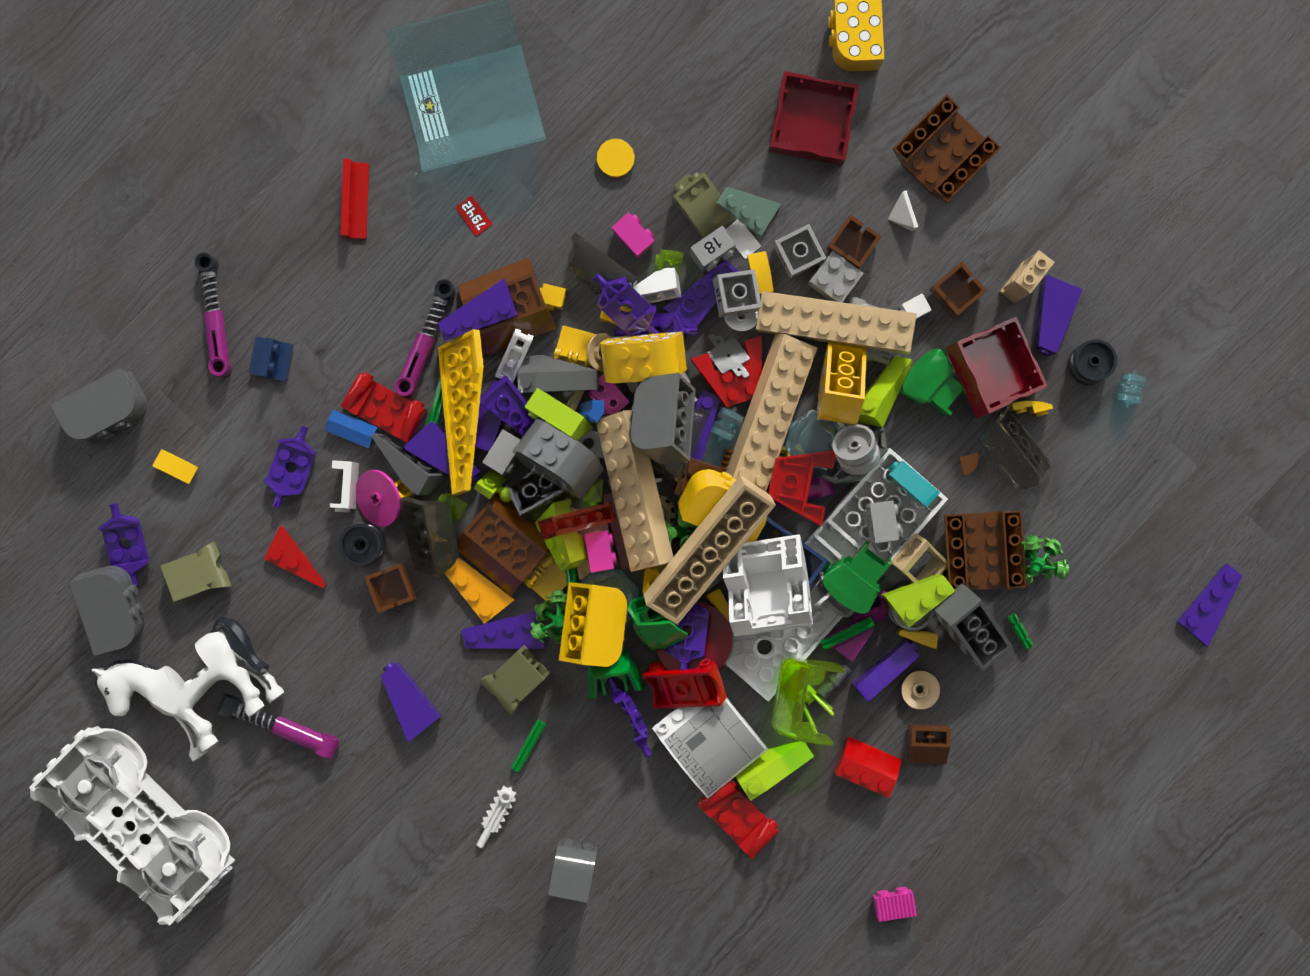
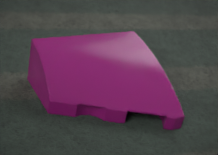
[824,620,874,662]

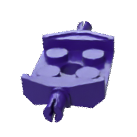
[593,273,659,335]
[614,312,698,340]
[264,426,317,509]
[98,503,149,585]
[666,602,711,670]
[607,677,652,757]

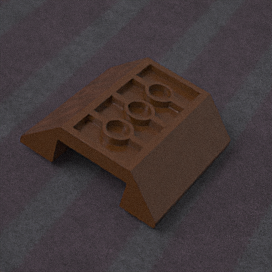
[892,94,1002,203]
[458,257,557,356]
[453,493,550,596]
[944,510,1027,590]

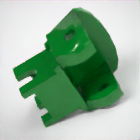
[900,348,966,416]
[823,540,892,614]

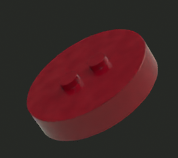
[656,602,734,672]

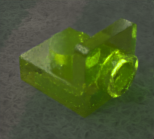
[655,249,683,271]
[582,479,603,506]
[436,492,468,520]

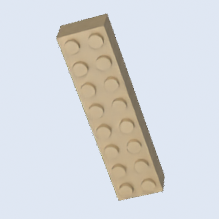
[756,291,917,355]
[726,334,817,492]
[596,410,673,572]
[643,475,775,625]

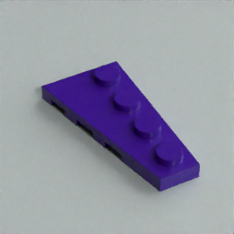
[663,260,740,328]
[438,279,518,342]
[678,390,720,464]
[1176,563,1242,647]

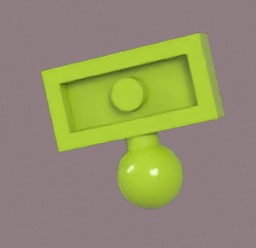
[474,469,515,502]

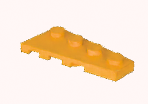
[437,552,515,624]

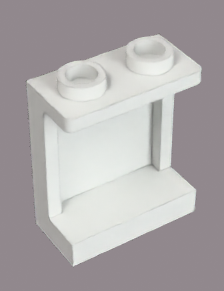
[330,461,359,512]

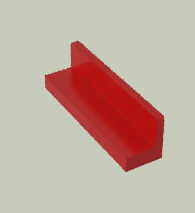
[340,159,369,239]

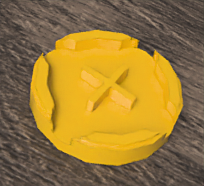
[597,139,635,178]

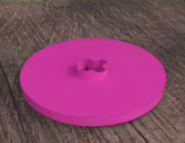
[356,470,401,527]

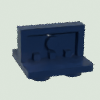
[249,337,294,381]

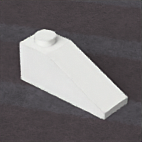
[624,268,681,308]

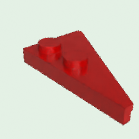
[264,526,326,589]

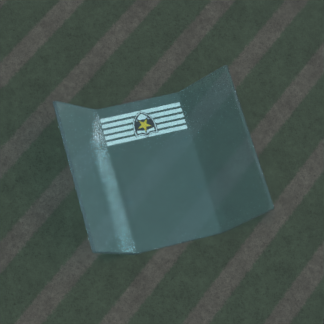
[384,0,546,173]

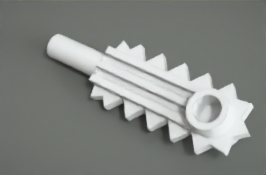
[476,785,517,848]

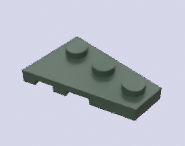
[716,187,781,236]

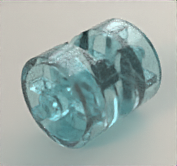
[1116,370,1147,408]
[710,407,744,442]

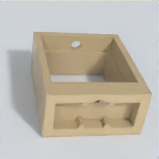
[891,533,947,583]

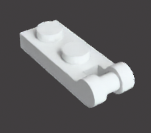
[495,329,534,383]

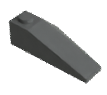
[517,355,599,394]
[371,433,449,496]

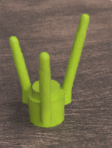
[798,684,834,735]

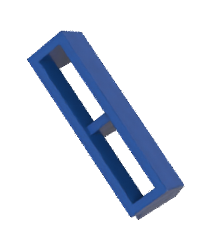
[578,400,604,424]
[325,409,378,448]

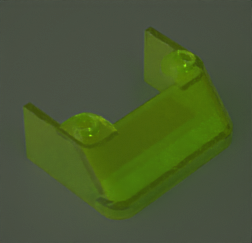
[771,657,845,746]

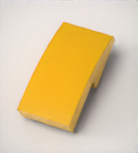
[747,251,774,294]
[1008,401,1053,417]
[152,449,198,484]

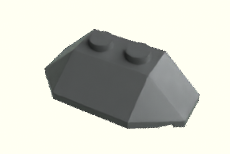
[821,424,888,484]

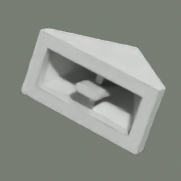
[888,191,918,232]

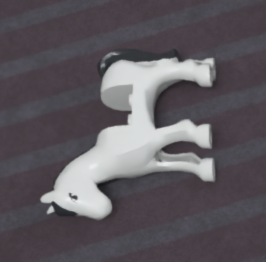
[91,617,285,762]

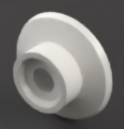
[724,311,758,331]

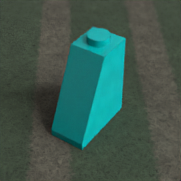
[887,460,940,507]

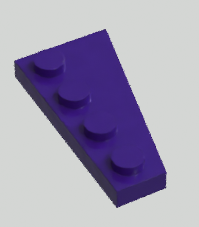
[480,376,541,436]
[461,611,545,649]

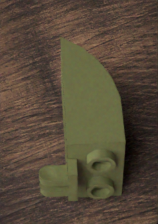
[671,172,735,239]

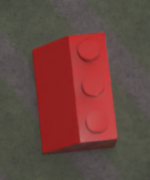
[833,736,902,798]

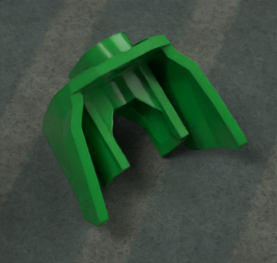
[628,596,688,651]
[588,648,644,699]

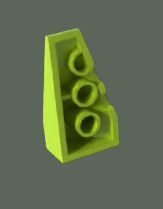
[858,356,913,428]
[735,740,814,801]

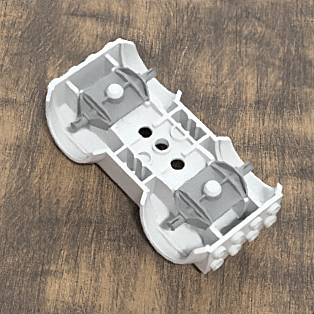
[29,726,235,926]

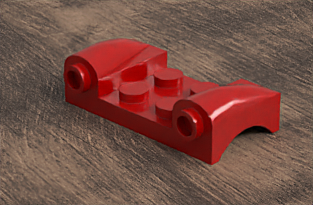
[340,371,428,443]
[642,659,727,708]
[697,779,779,859]

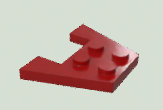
[690,335,762,408]
[768,450,836,526]

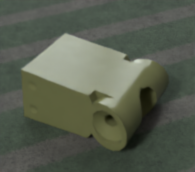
[160,541,232,602]
[479,645,550,716]

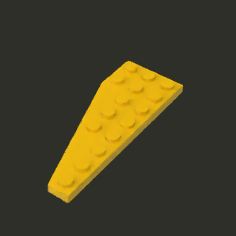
[438,329,483,495]

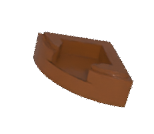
[958,453,979,476]

